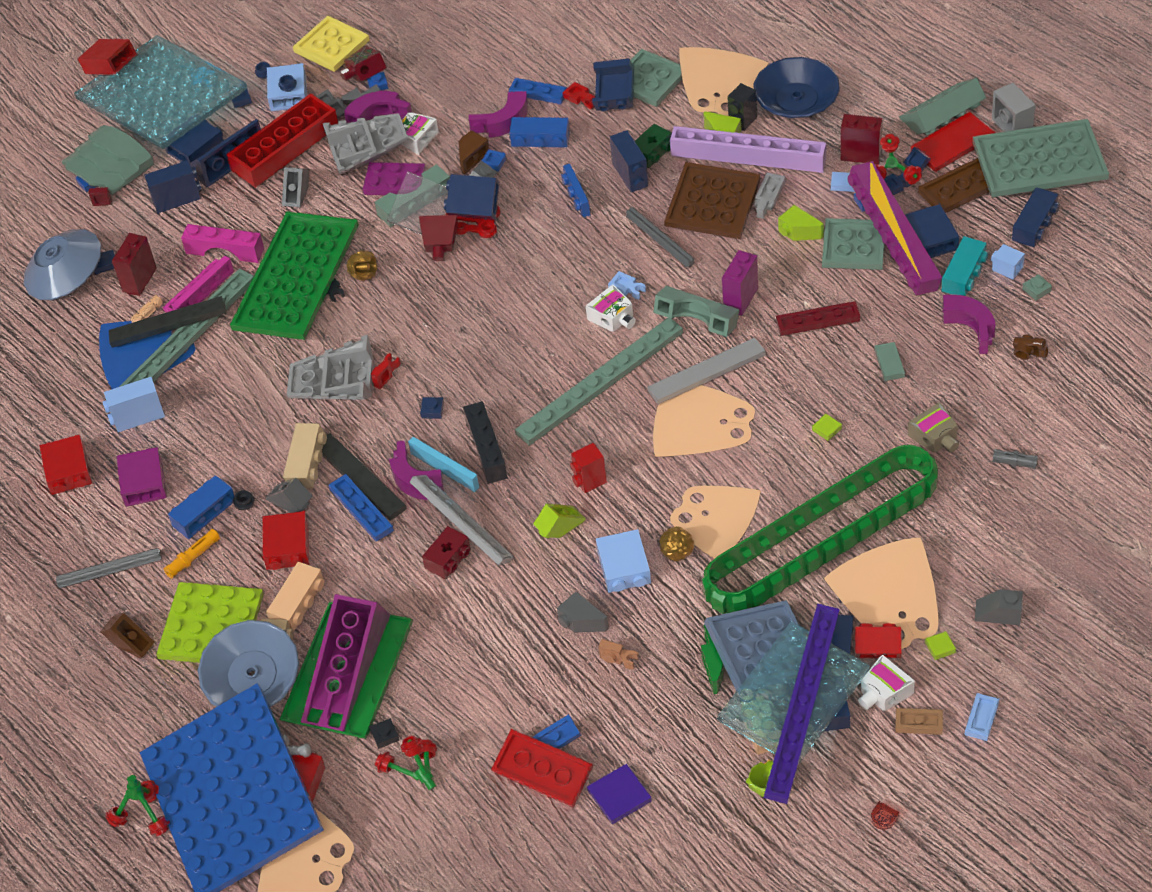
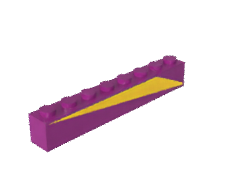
[848,161,942,296]

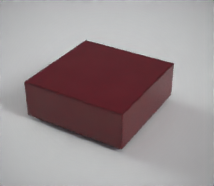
[89,187,112,206]

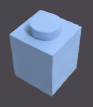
[991,244,1025,280]

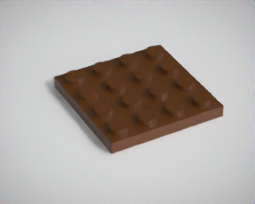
[664,162,761,239]

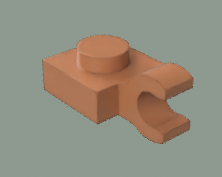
[598,639,639,670]

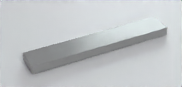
[647,338,765,404]
[410,475,513,565]

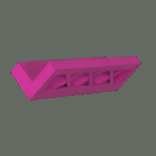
[163,255,234,312]

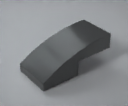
[341,84,381,105]
[316,89,347,119]

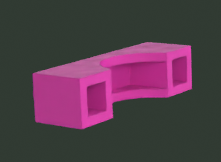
[181,224,264,263]

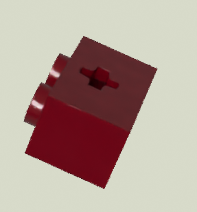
[422,526,471,580]

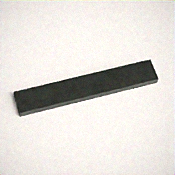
[109,296,226,348]
[322,433,407,521]

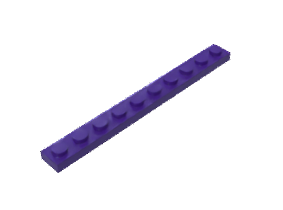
[764,603,840,804]

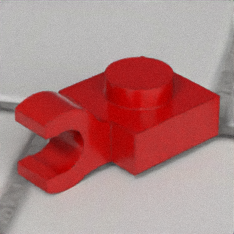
[562,82,595,109]
[371,353,401,390]

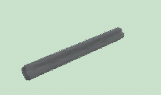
[626,207,695,268]
[56,548,162,588]

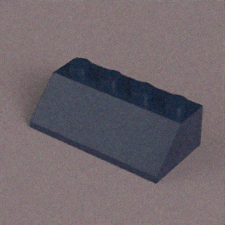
[190,119,261,188]

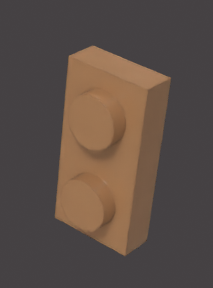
[895,708,943,735]

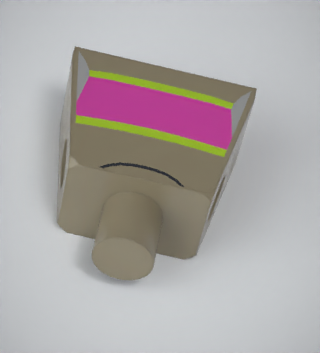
[908,402,959,452]

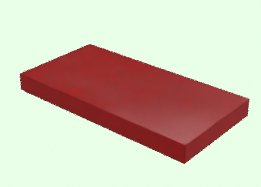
[910,112,995,172]
[491,729,593,808]

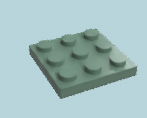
[631,49,682,107]
[822,218,884,270]

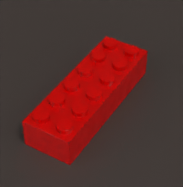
[226,93,338,188]

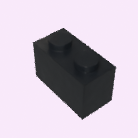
[727,83,757,131]

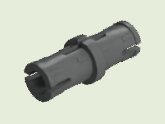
[992,449,1038,469]

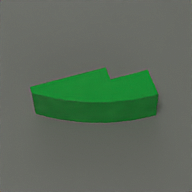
[701,625,725,694]

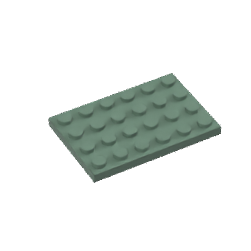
[973,119,1109,198]

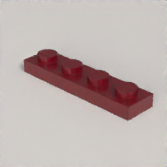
[776,301,860,336]

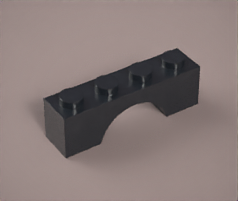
[463,401,508,484]

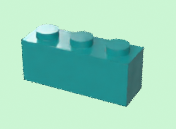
[941,236,989,296]

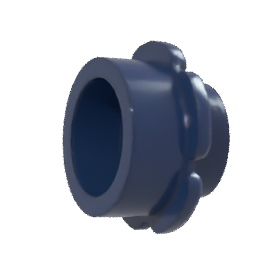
[255,62,271,79]
[278,75,297,92]

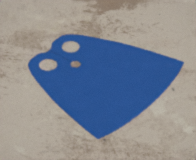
[99,321,195,389]

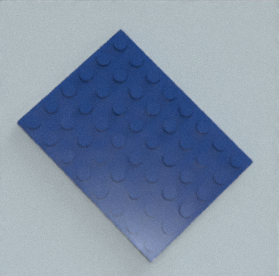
[139,683,324,892]

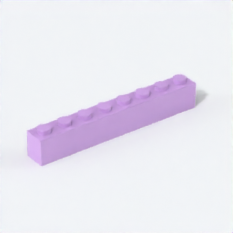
[670,126,826,173]

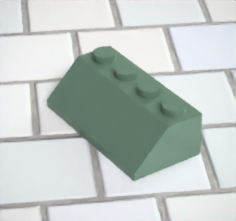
[899,77,986,135]

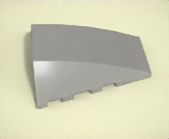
[323,114,408,175]
[287,334,375,400]

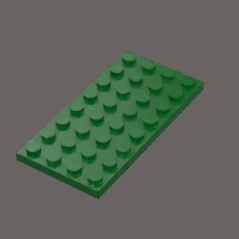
[230,211,359,340]

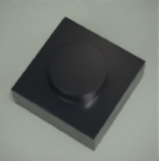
[369,718,400,749]

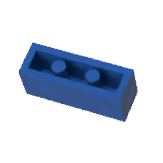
[510,117,570,147]
[168,475,234,540]

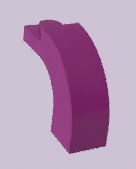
[344,91,412,123]
[468,91,528,138]
[942,295,996,354]
[389,440,444,500]

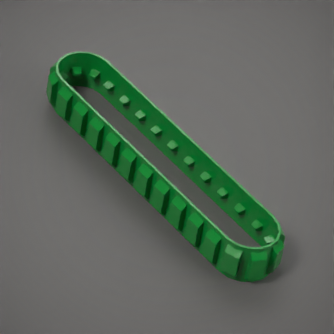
[702,445,938,614]

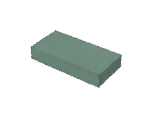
[874,342,905,381]

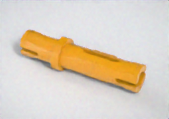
[163,529,220,579]

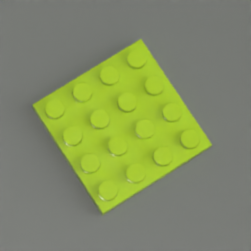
[156,582,264,663]

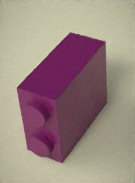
[722,250,758,316]
[116,447,167,507]

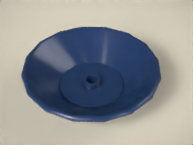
[753,57,840,118]

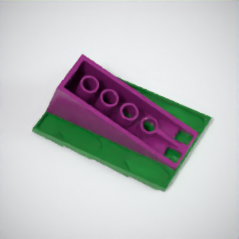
[279,594,413,740]

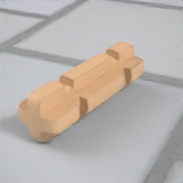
[131,295,163,323]

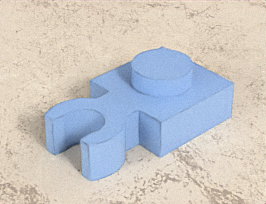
[608,271,646,299]

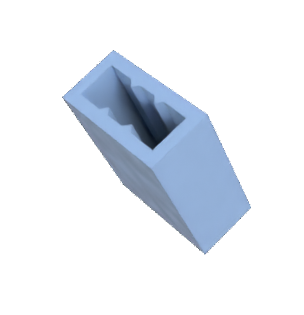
[267,63,307,111]
[102,377,165,432]
[596,529,651,593]

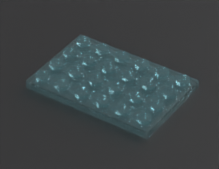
[717,621,870,765]

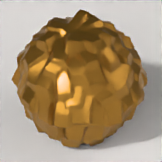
[347,250,377,281]
[659,526,694,562]

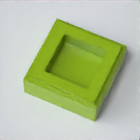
[812,414,842,441]
[925,631,956,660]

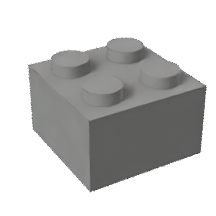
[992,83,1036,132]

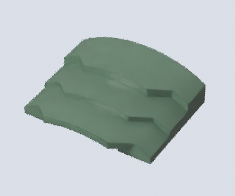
[62,125,154,195]

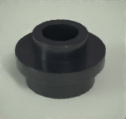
[233,490,255,510]

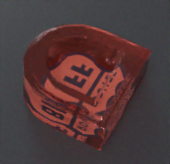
[871,801,900,830]

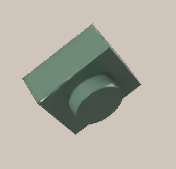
[1022,274,1052,301]

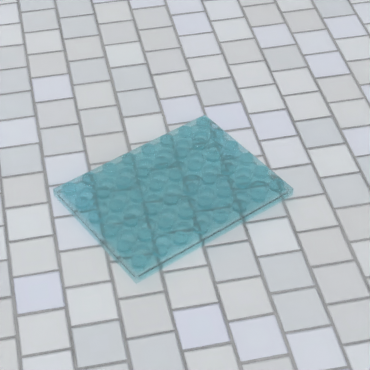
[74,35,248,149]

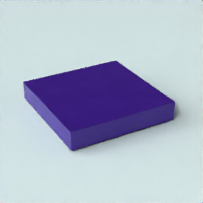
[587,764,652,825]

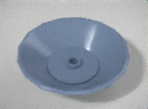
[24,229,101,300]
[198,620,299,707]

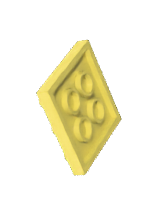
[293,16,370,72]

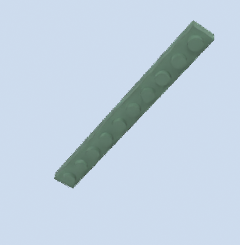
[119,268,254,387]
[515,318,683,446]

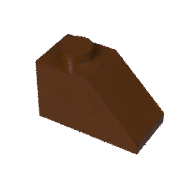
[458,130,489,175]
[100,612,155,659]

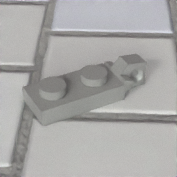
[754,173,786,219]

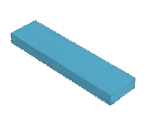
[408,437,479,492]

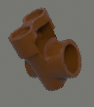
[1013,334,1048,360]

